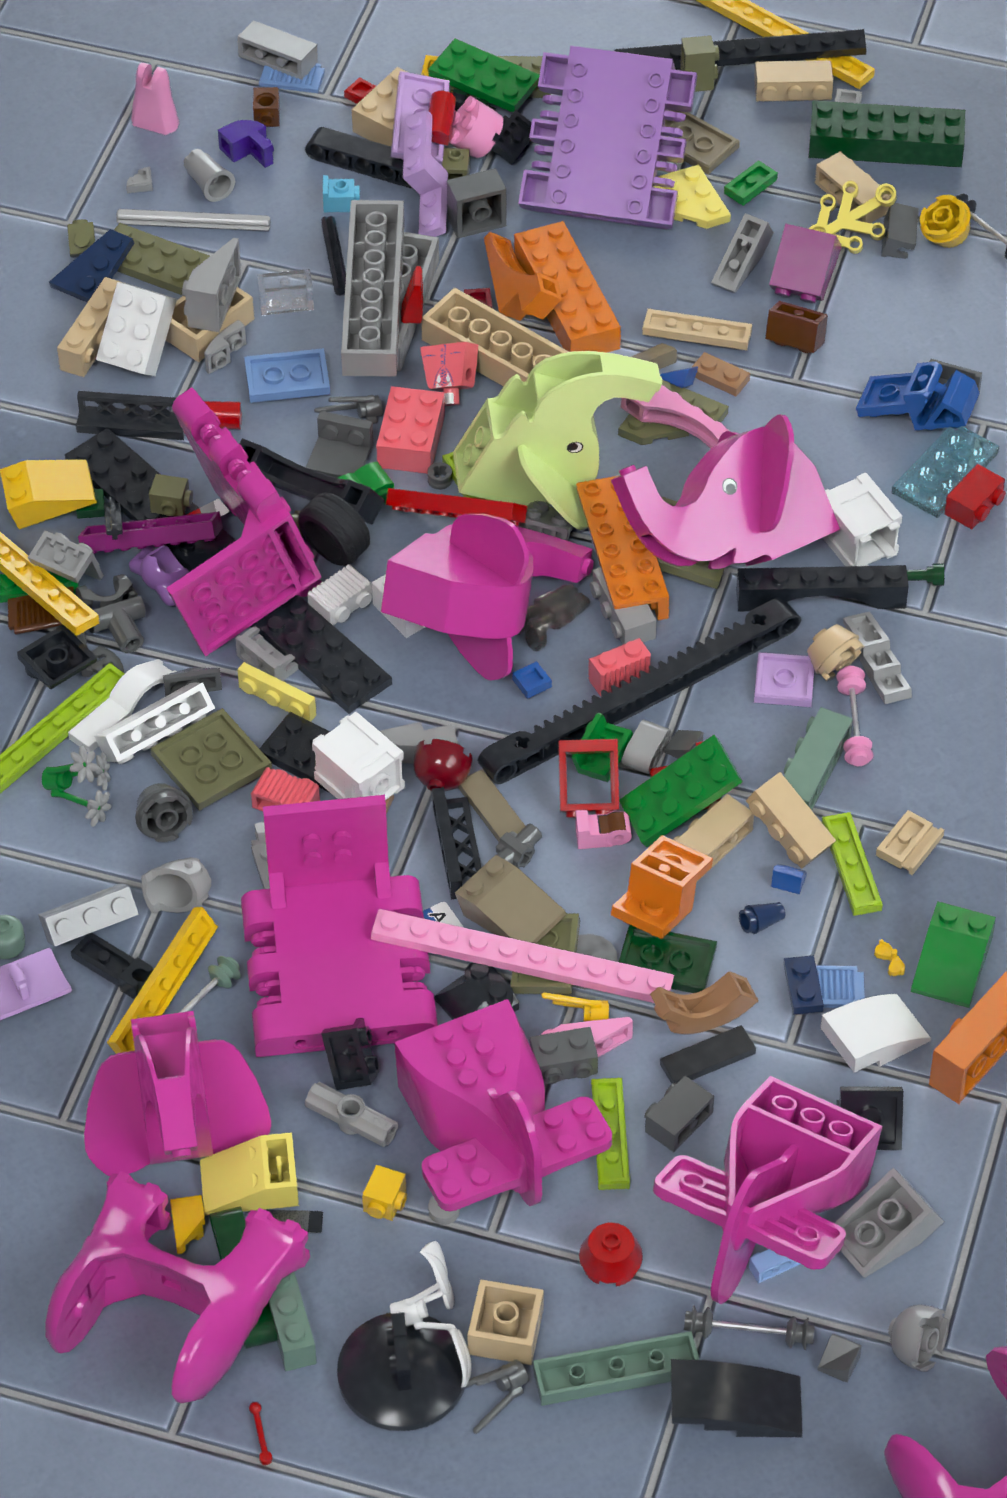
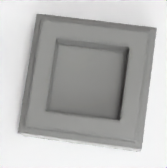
[835,88,862,103]

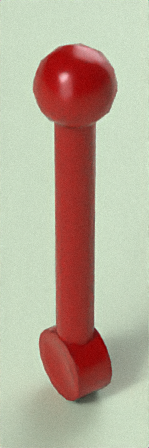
[249,1402,272,1465]

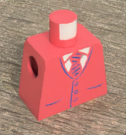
[420,342,478,406]

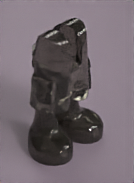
[516,584,590,652]

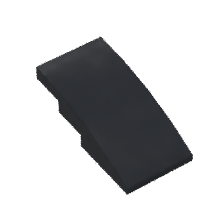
[671,1359,803,1437]

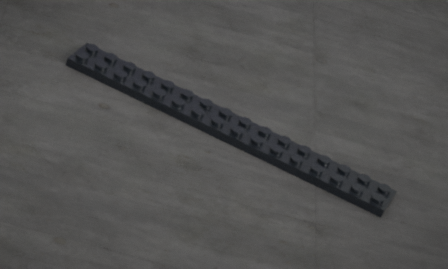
[65,428,392,714]

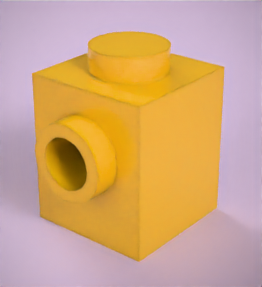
[362,1165,407,1221]

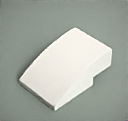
[821,994,931,1073]

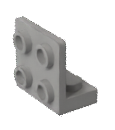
[28,531,104,583]

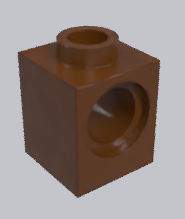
[253,87,280,127]

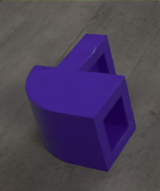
[218,120,274,168]

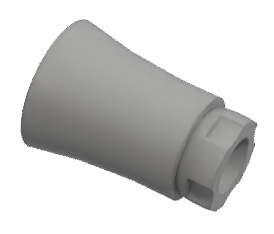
[184,149,235,202]

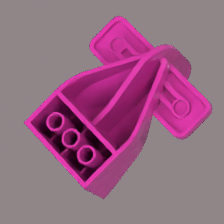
[394,999,612,1212]
[653,1076,882,1304]

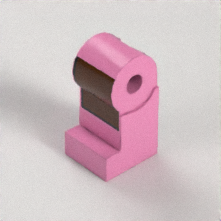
[575,810,632,849]

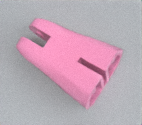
[131,63,179,135]

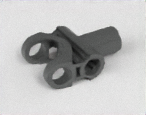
[75,574,146,653]

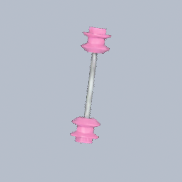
[836,666,874,766]

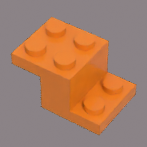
[611,835,713,939]

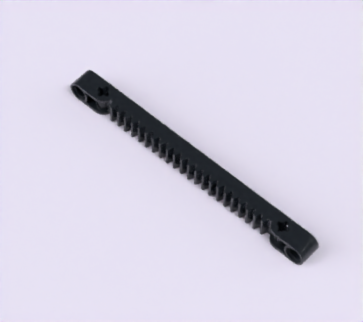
[477,597,801,784]

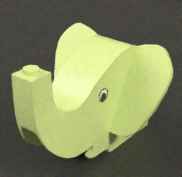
[453,351,662,530]

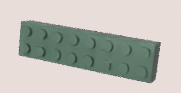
[533,1331,699,1406]

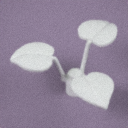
[390,1241,471,1388]

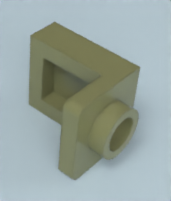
[67,219,95,257]

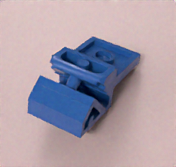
[856,361,980,430]

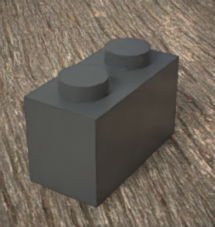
[645,1076,714,1152]

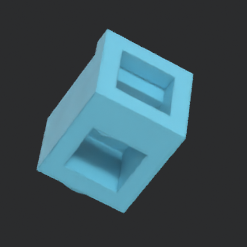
[323,175,360,212]

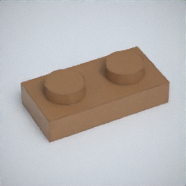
[692,352,750,396]

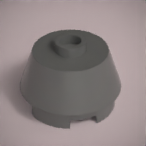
[135,783,193,842]

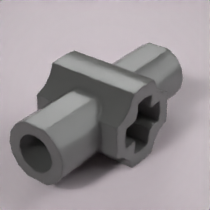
[496,823,542,868]

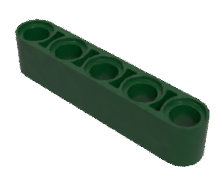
[209,1206,277,1349]

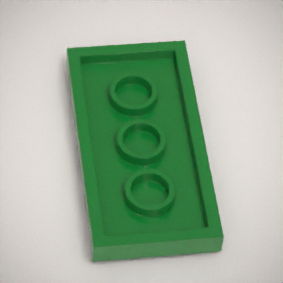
[428,38,540,112]
[619,735,743,847]

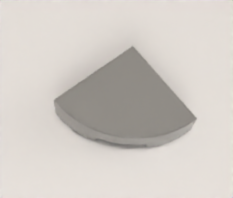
[127,167,153,193]

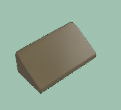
[631,343,677,370]

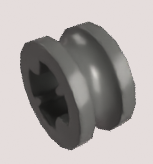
[427,462,452,490]

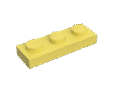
[237,662,316,722]

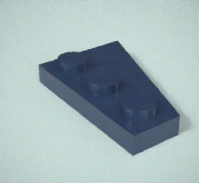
[49,229,135,303]

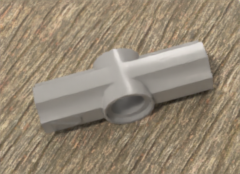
[305,1082,398,1147]

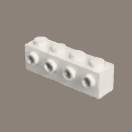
[94,683,215,764]

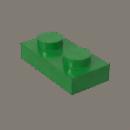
[724,160,778,206]

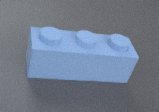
[749,1249,800,1284]

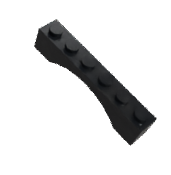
[239,438,385,525]
[736,565,909,612]

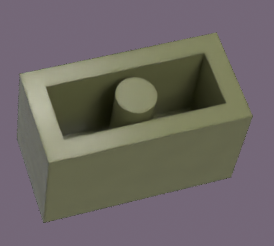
[680,35,719,92]

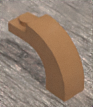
[650,971,759,1034]

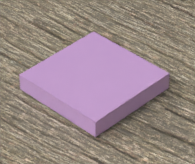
[754,652,814,707]

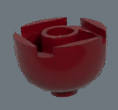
[413,739,473,791]

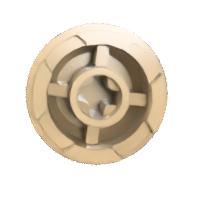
[807,624,864,681]

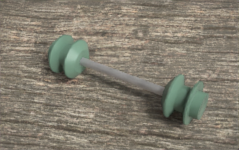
[179,956,241,1013]

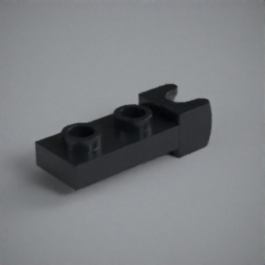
[71,933,154,999]

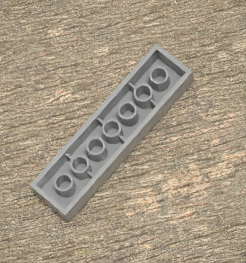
[341,200,405,376]

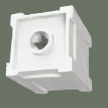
[823,473,902,566]
[312,712,405,800]

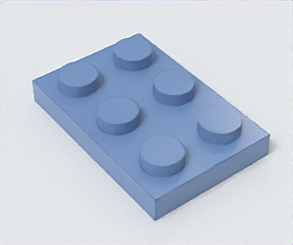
[244,348,330,403]

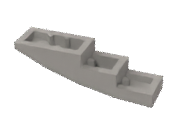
[843,611,912,704]

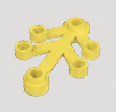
[809,181,897,254]

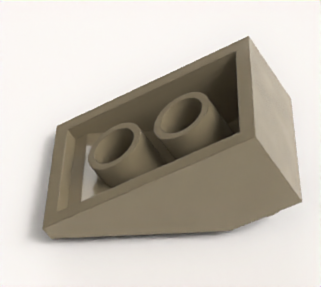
[455,855,567,944]

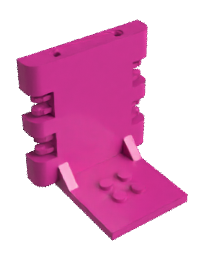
[166,387,322,657]
[241,795,438,1057]

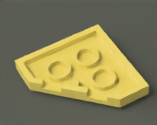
[655,164,731,229]

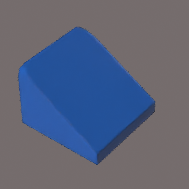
[660,367,698,388]

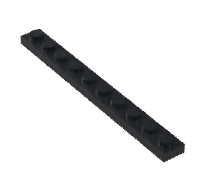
[614,29,866,70]

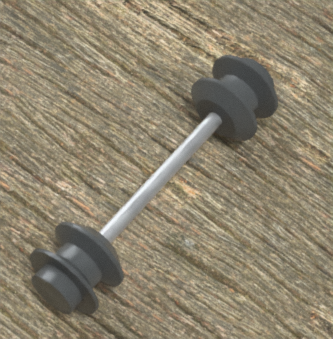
[684,1305,815,1350]

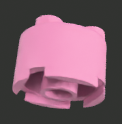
[449,96,503,158]

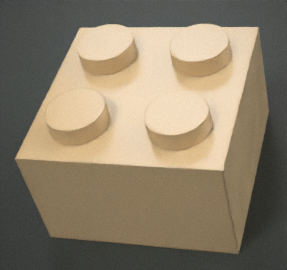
[468,1279,544,1365]

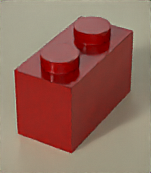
[945,464,1006,529]

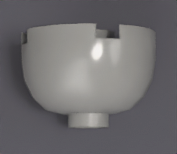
[888,1304,949,1372]

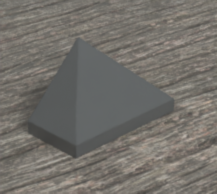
[163,668,222,697]

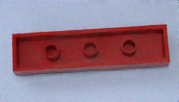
[386,488,527,526]

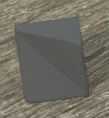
[818,1334,862,1383]

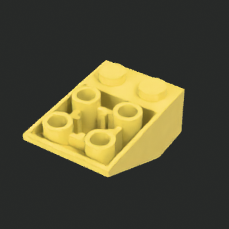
[200,1133,299,1216]

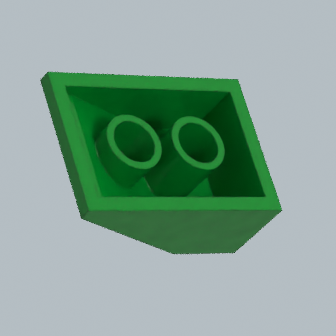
[911,901,996,1008]

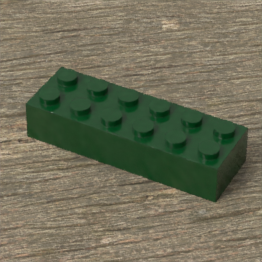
[808,100,966,167]

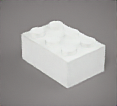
[96,282,177,376]

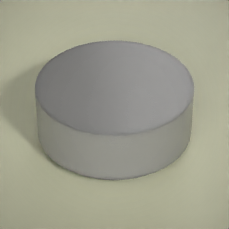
[428,1196,460,1225]

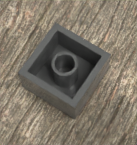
[447,168,506,239]

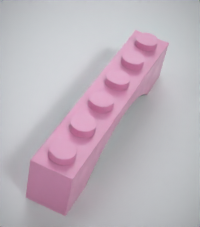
[621,385,729,449]

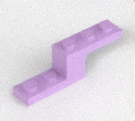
[403,109,448,237]

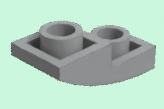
[204,320,246,374]

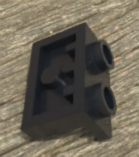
[485,110,532,165]
[321,1017,380,1090]

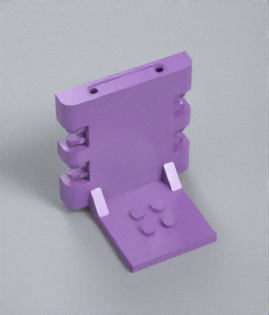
[518,46,697,229]

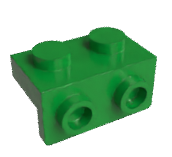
[571,713,633,782]

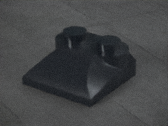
[17,625,97,689]
[434,962,519,1020]

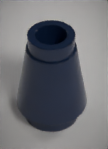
[739,902,786,934]

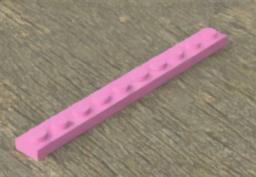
[371,909,674,1003]

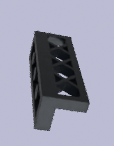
[76,391,185,440]
[432,787,482,900]

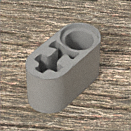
[622,719,671,774]

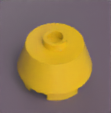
[920,195,970,248]

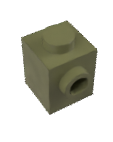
[442,148,470,180]
[149,474,193,516]

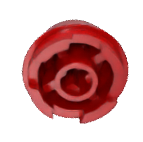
[579,1222,643,1286]

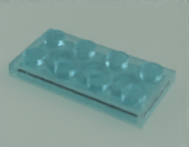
[892,426,999,518]

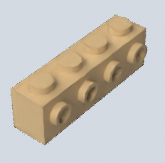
[57,277,127,377]

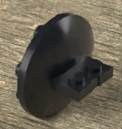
[337,1312,465,1431]

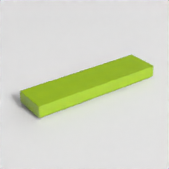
[822,812,883,916]
[591,1078,630,1190]

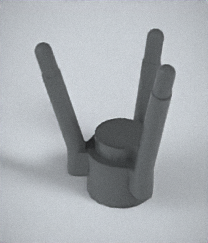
[314,394,383,424]
[465,1360,528,1434]

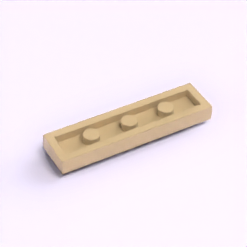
[642,309,752,350]

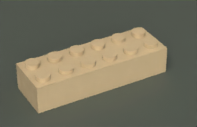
[421,288,569,387]

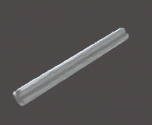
[116,209,271,231]

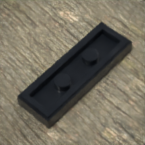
[660,1025,756,1084]

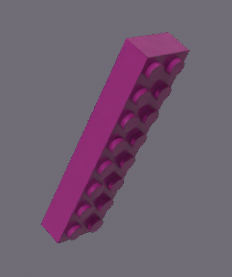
[78,511,223,554]

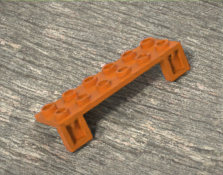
[576,475,669,620]

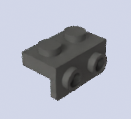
[530,1027,598,1084]

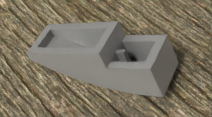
[380,722,458,764]

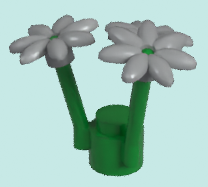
[42,745,111,827]

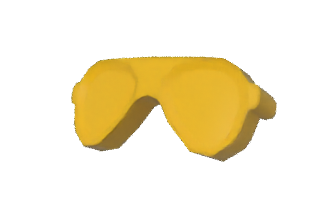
[874,939,905,976]

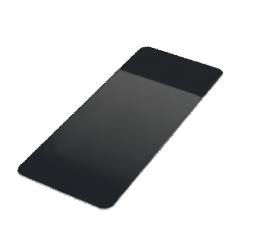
[264,1209,323,1233]

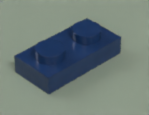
[783,955,824,1015]

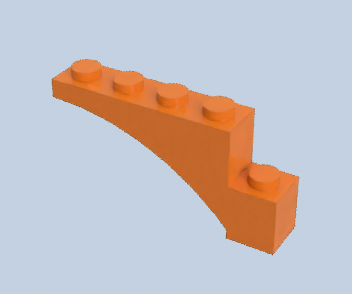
[484,232,562,321]

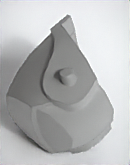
[142,857,211,913]

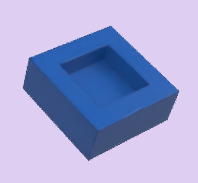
[512,661,552,699]

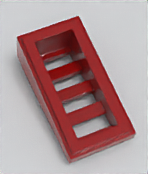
[401,266,423,323]

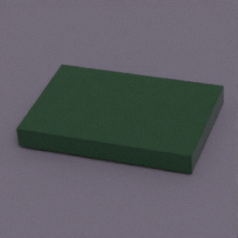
[618,924,717,993]

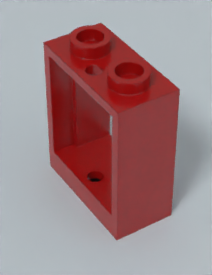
[558,739,619,818]

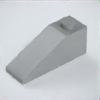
[711,213,774,293]

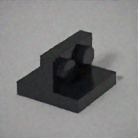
[836,1086,904,1150]

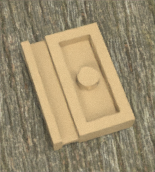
[876,810,944,875]

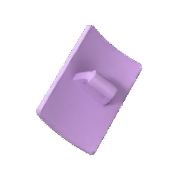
[0,948,72,1020]

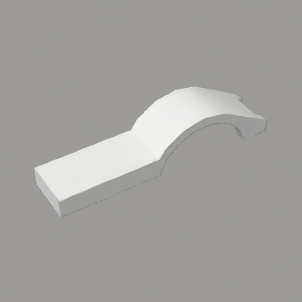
[68,659,177,753]

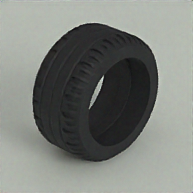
[298,493,370,566]

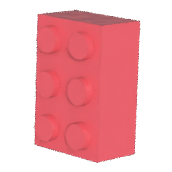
[376,386,445,474]

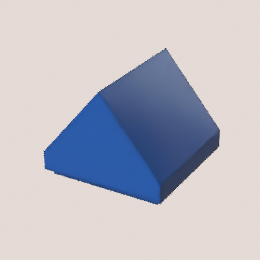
[771,864,807,894]

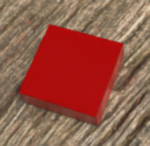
[344,77,376,104]

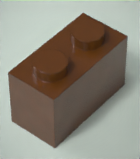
[765,301,828,353]

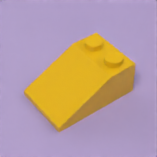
[0,459,97,529]

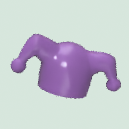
[129,545,189,606]

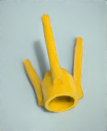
[541,992,609,1021]

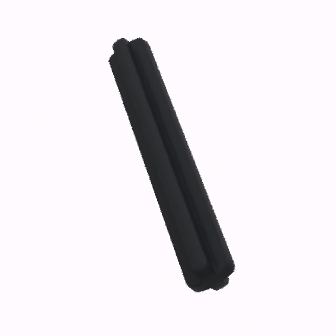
[321,216,346,296]
[104,497,123,540]

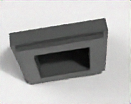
[664,730,704,759]

